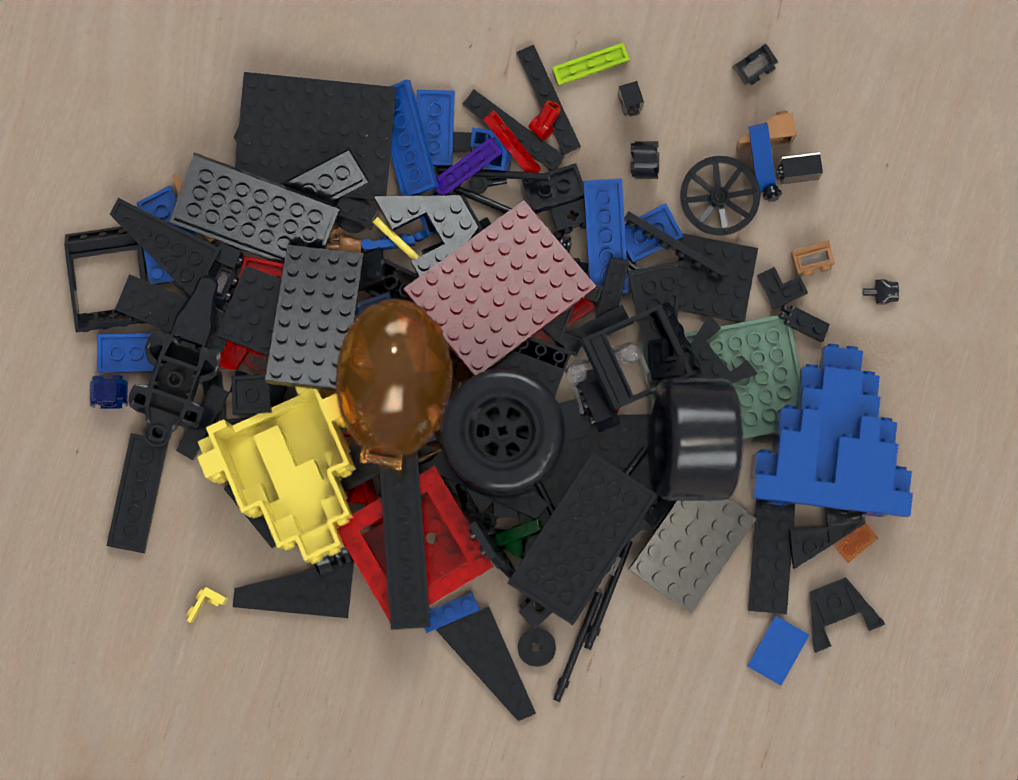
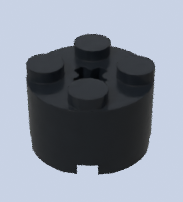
[630,141,659,179]

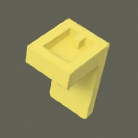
[186,587,228,623]

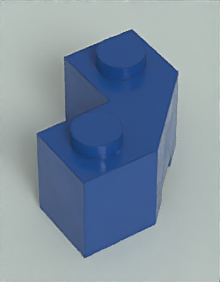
[470,128,512,171]

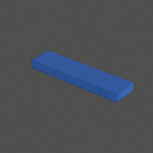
[748,122,776,193]

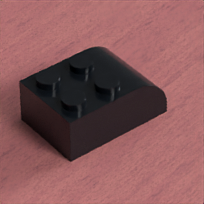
[366,258,423,321]

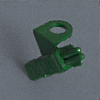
[490,519,542,559]

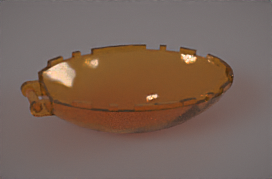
[336,299,453,470]

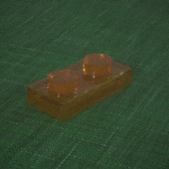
[836,523,878,563]

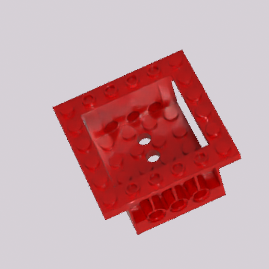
[337,466,494,622]

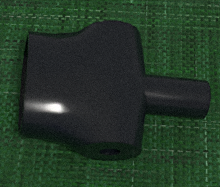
[862,279,899,305]

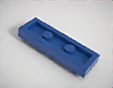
[425,593,480,633]

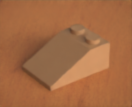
[736,111,796,151]

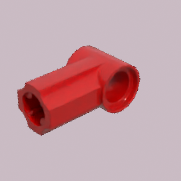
[528,100,561,141]

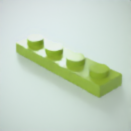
[552,43,630,86]

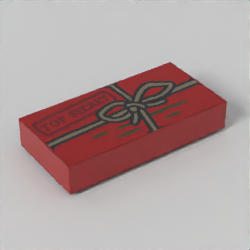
[243,350,269,374]

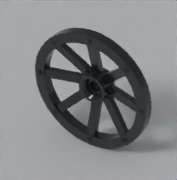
[680,156,761,236]

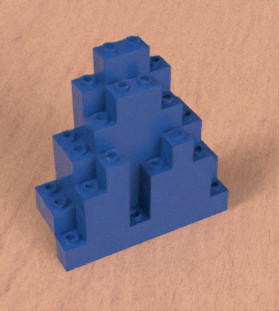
[750,344,913,517]

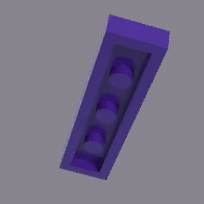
[435,137,503,196]

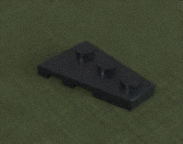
[358,247,386,292]

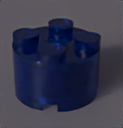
[89,375,128,409]

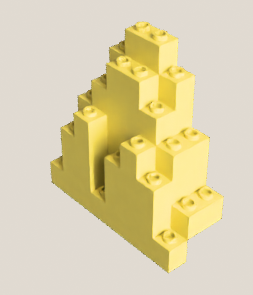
[197,387,356,564]

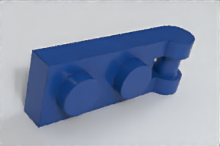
[361,233,416,252]

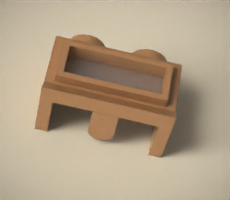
[790,240,835,277]

